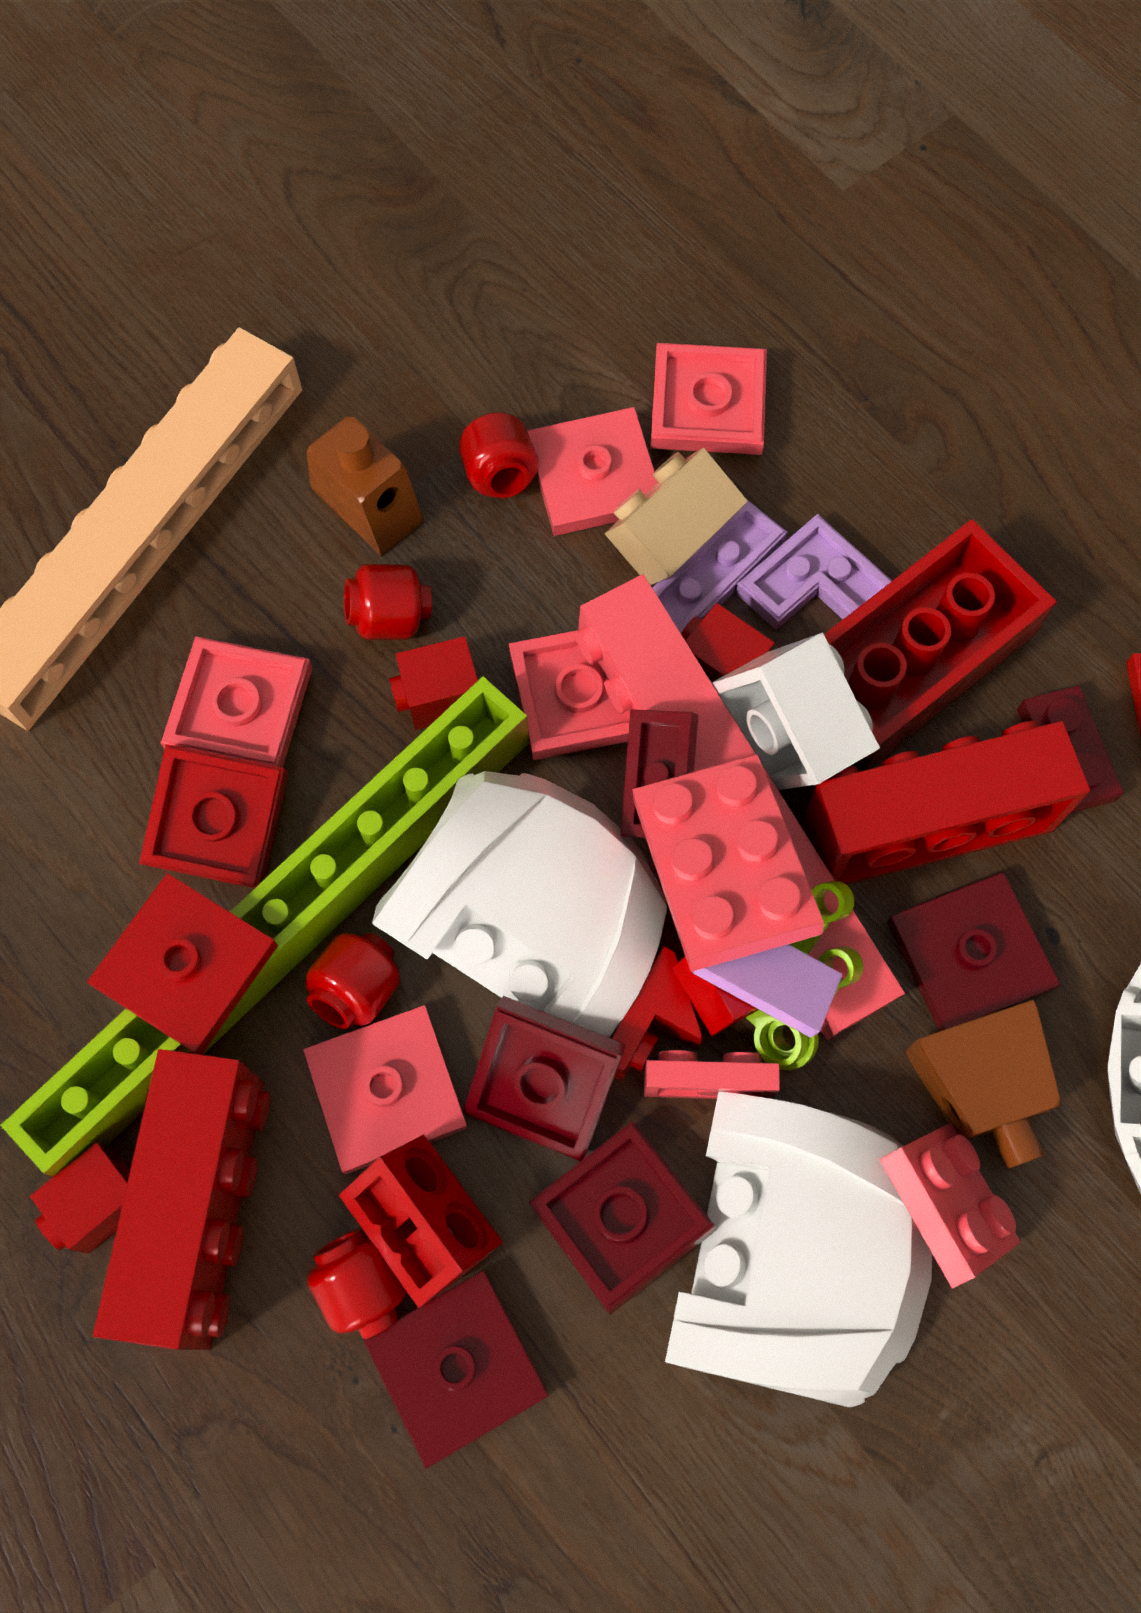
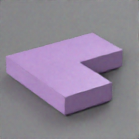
[735,514,892,630]
[693,944,843,1038]

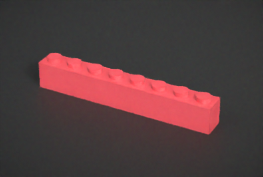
[575,574,905,1041]

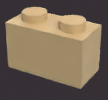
[604,447,748,585]

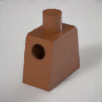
[306,416,424,557]
[906,1000,1060,1169]

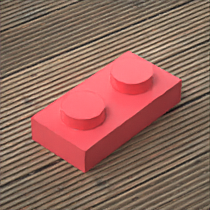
[644,1050,780,1099]

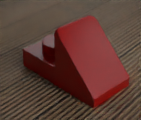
[612,946,702,1082]

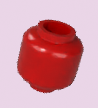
[459,412,538,498]
[344,564,432,640]
[305,933,401,1029]
[307,1228,407,1339]

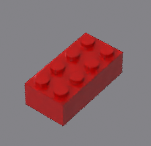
[824,519,1057,771]
[800,721,1090,885]
[92,1049,271,1350]

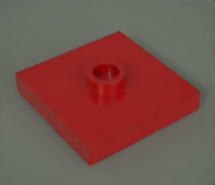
[139,744,289,888]
[87,873,278,1055]

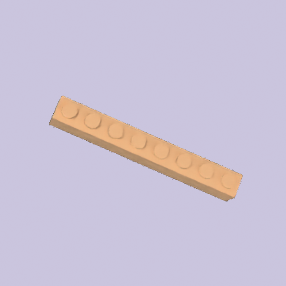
[0,327,302,731]

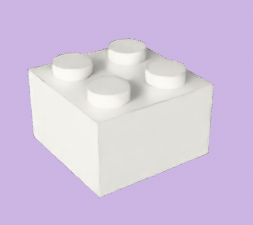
[712,632,880,790]

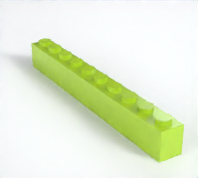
[0,676,529,1177]

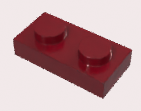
[1017,685,1123,813]
[620,709,698,838]

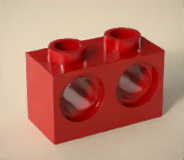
[339,1134,503,1308]

